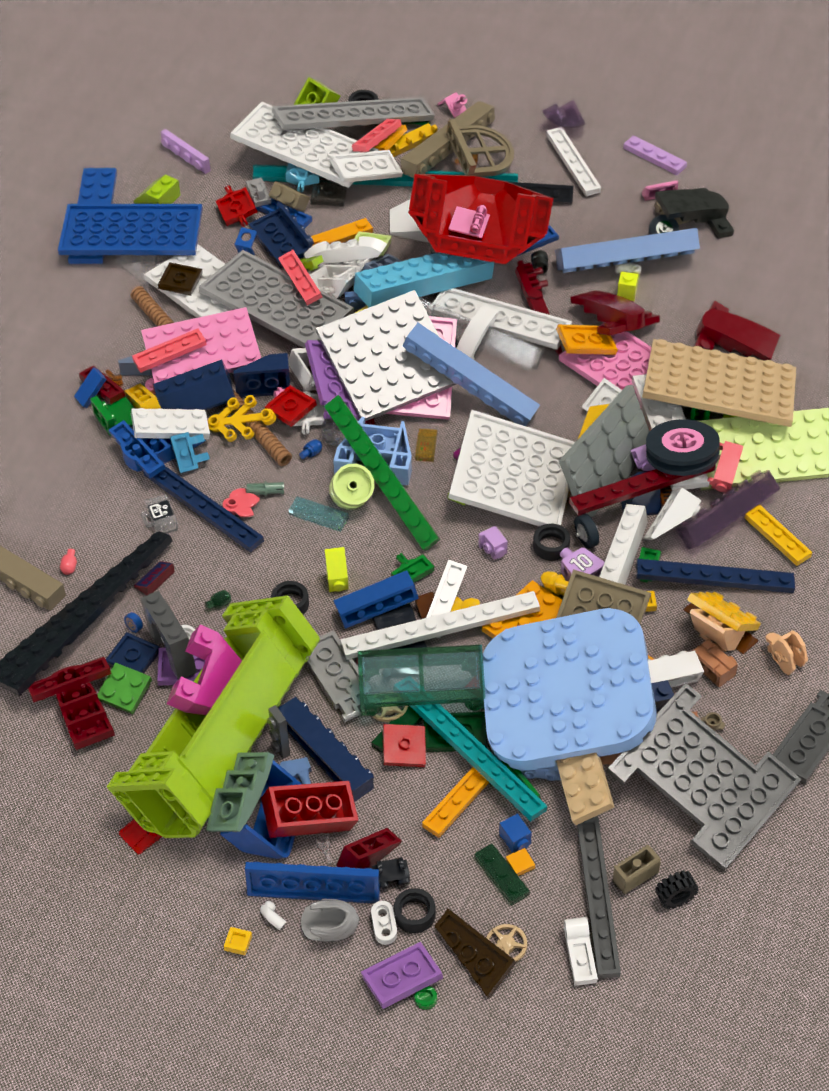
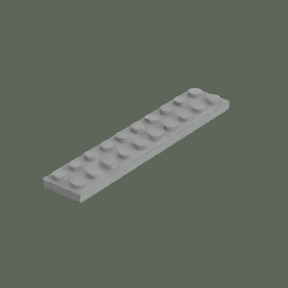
[272,97,435,131]

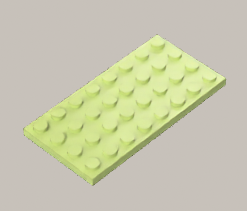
[699,408,829,490]

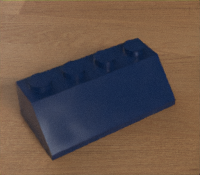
[153,359,236,410]

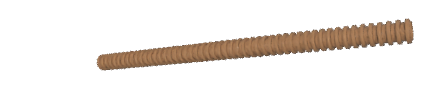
[130,286,292,466]

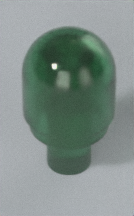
[204,590,231,609]

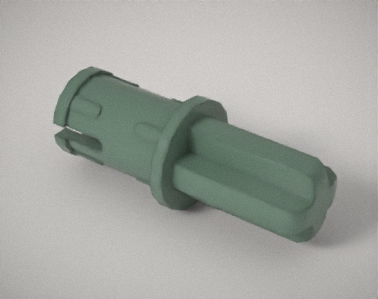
[246,481,284,496]

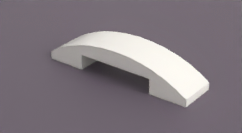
[457,305,500,360]

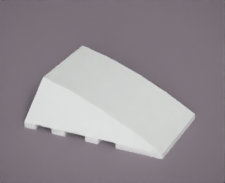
[307,258,374,299]

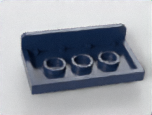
[248,202,314,268]

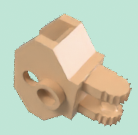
[765,630,808,675]

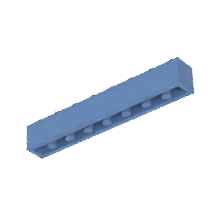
[402,322,540,426]

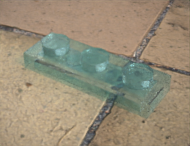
[289,496,349,532]

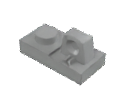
[246,178,271,207]

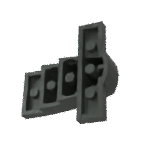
[655,187,734,238]

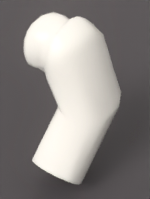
[615,263,641,274]
[260,901,287,930]

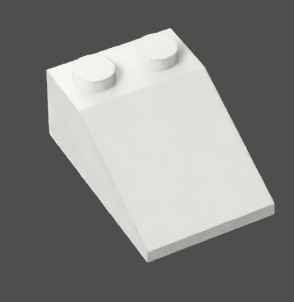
[643,488,701,541]

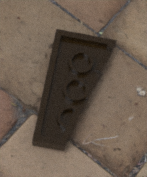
[435,909,517,999]

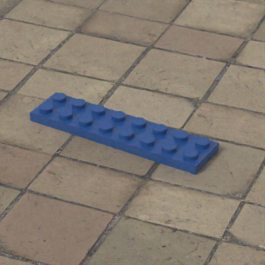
[68,168,117,264]

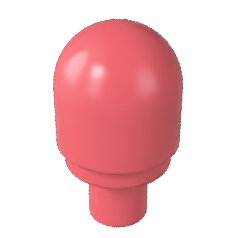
[60,549,77,575]

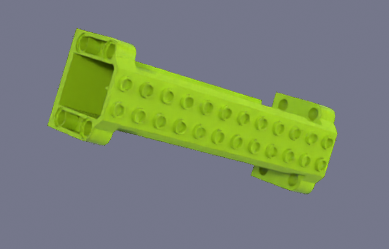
[107,595,320,838]

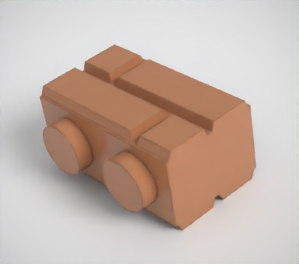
[692,639,738,687]

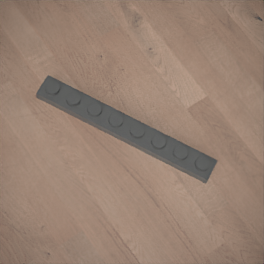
[577,817,621,979]

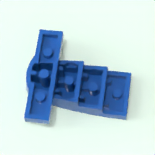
[109,420,206,479]

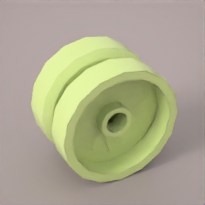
[329,464,375,510]

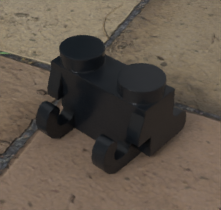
[371,857,411,889]

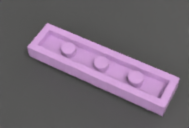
[161,129,211,174]
[623,135,687,175]

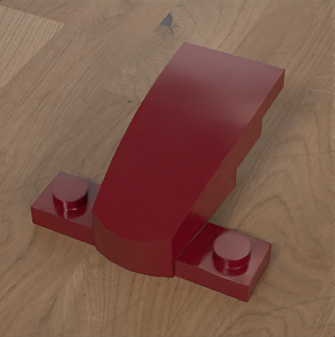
[570,290,660,336]
[693,300,781,361]
[28,657,115,750]

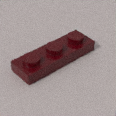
[79,365,125,404]

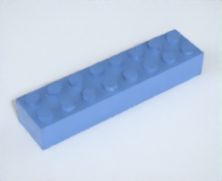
[555,228,700,273]

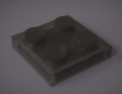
[311,177,348,206]

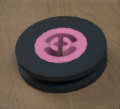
[646,419,720,476]

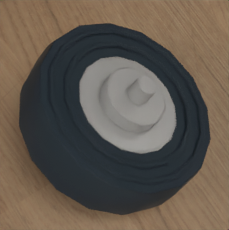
[574,513,599,549]

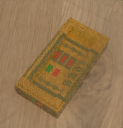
[415,429,438,462]

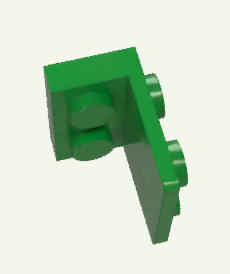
[90,396,135,436]

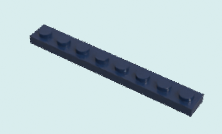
[143,466,264,553]
[636,558,795,593]

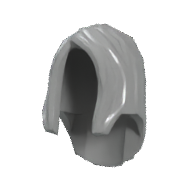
[301,899,359,942]

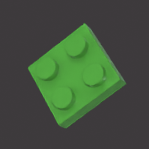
[97,663,152,714]

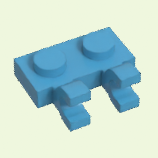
[170,432,210,473]

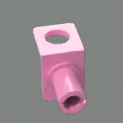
[437,92,467,118]

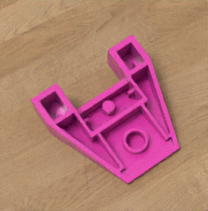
[167,624,242,715]

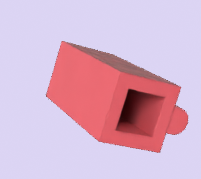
[707,441,743,493]

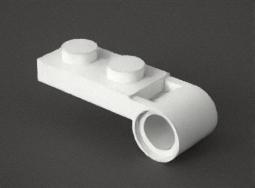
[563,917,598,986]

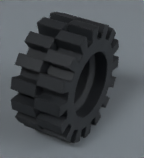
[655,871,699,909]

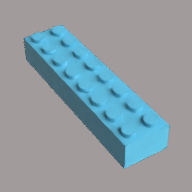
[354,252,494,308]

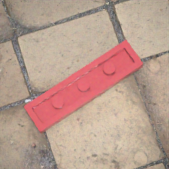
[352,119,402,152]
[278,250,322,306]
[132,328,207,373]

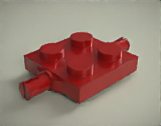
[215,185,258,227]

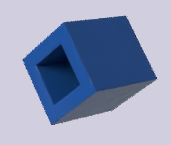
[499,814,532,853]

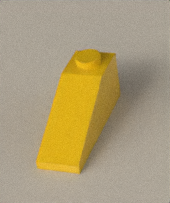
[125,383,161,409]

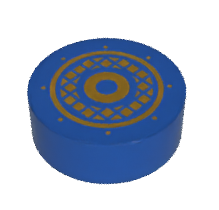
[124,612,143,633]

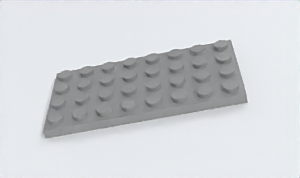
[199,250,354,348]

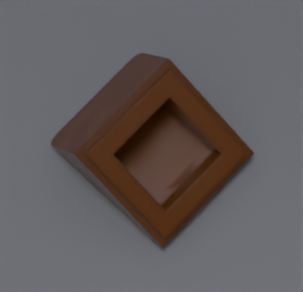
[415,592,435,619]

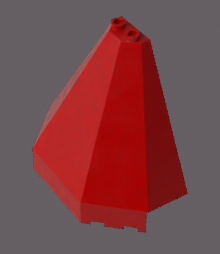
[408,174,554,264]

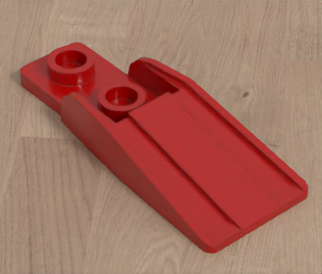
[119,819,162,855]

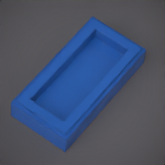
[74,367,107,408]

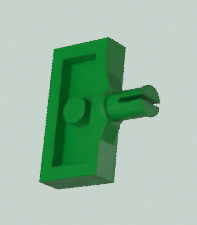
[391,553,434,583]

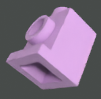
[631,444,655,471]
[478,526,508,560]

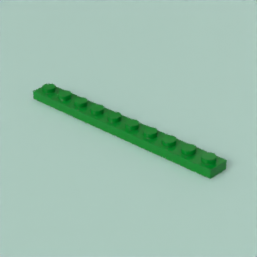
[324,395,441,551]

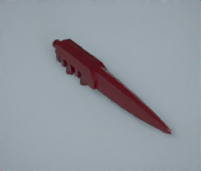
[515,260,563,356]

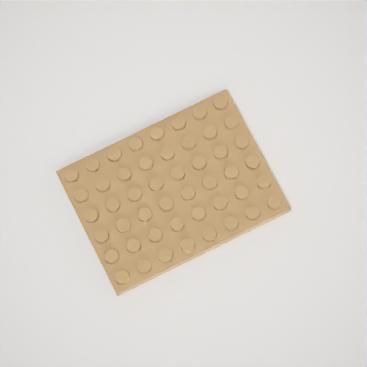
[642,339,796,427]

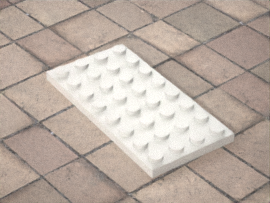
[230,102,379,188]

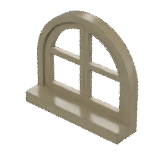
[446,119,514,177]

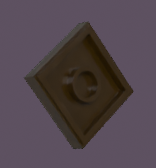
[158,262,203,296]

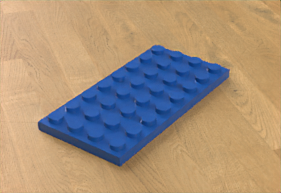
[58,204,203,256]

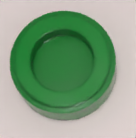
[414,986,437,1010]

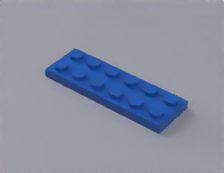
[245,862,380,903]

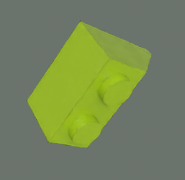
[294,77,341,105]
[134,174,181,204]

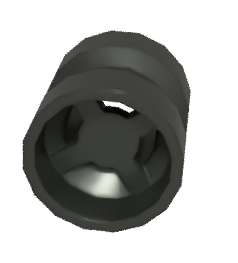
[531,250,548,275]

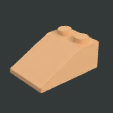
[690,609,745,652]

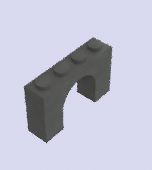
[140,591,197,680]

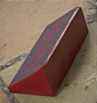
[134,561,175,595]

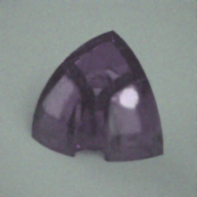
[542,99,586,128]

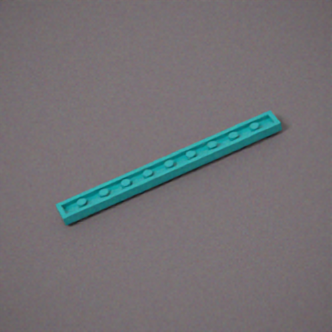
[393,675,547,822]

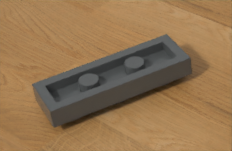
[267,705,290,759]

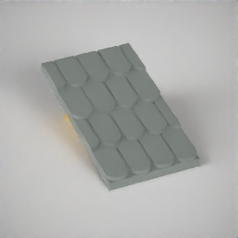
[559,385,649,517]

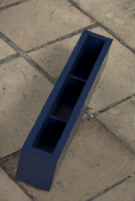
[278,696,374,802]

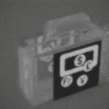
[141,494,179,534]

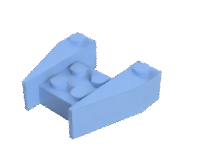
[333,417,412,485]

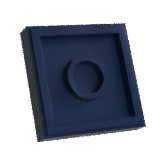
[106,632,160,674]

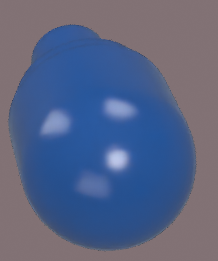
[299,439,322,459]

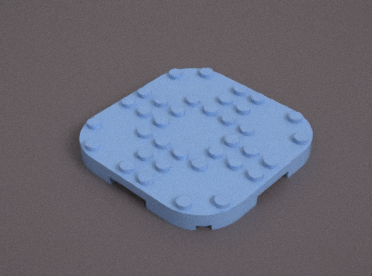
[481,608,657,770]

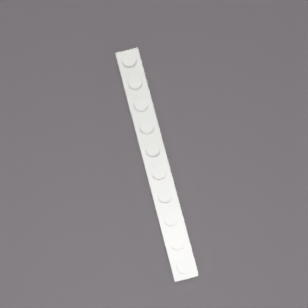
[341,591,540,660]

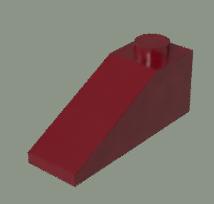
[336,828,402,869]

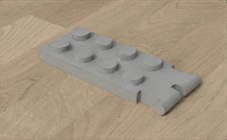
[306,630,381,723]

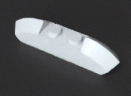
[304,236,387,265]

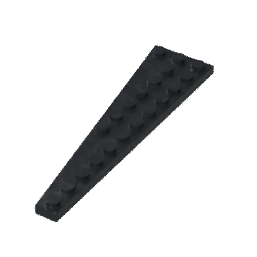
[0,531,173,696]

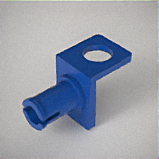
[234,228,257,256]

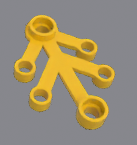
[207,395,276,442]

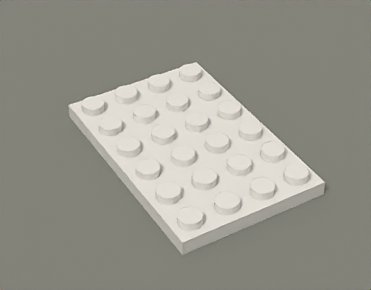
[144,244,232,318]

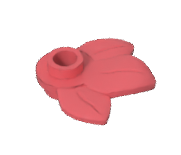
[222,488,260,517]

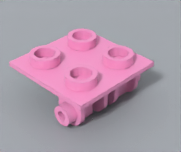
[448,205,490,239]

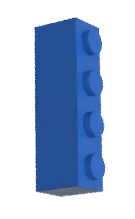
[333,570,419,629]

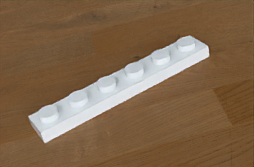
[546,127,601,197]

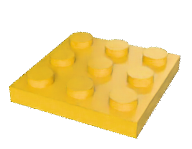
[687,592,761,631]

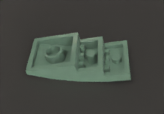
[206,752,274,832]

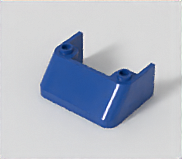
[220,760,302,859]

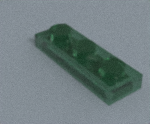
[474,843,530,906]

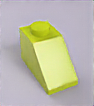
[617,272,640,301]
[325,547,349,592]

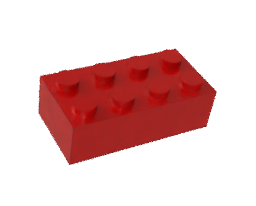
[261,781,359,838]

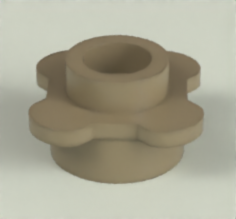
[701,712,725,731]

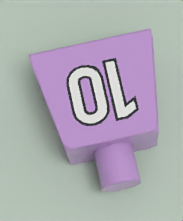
[560,547,605,581]

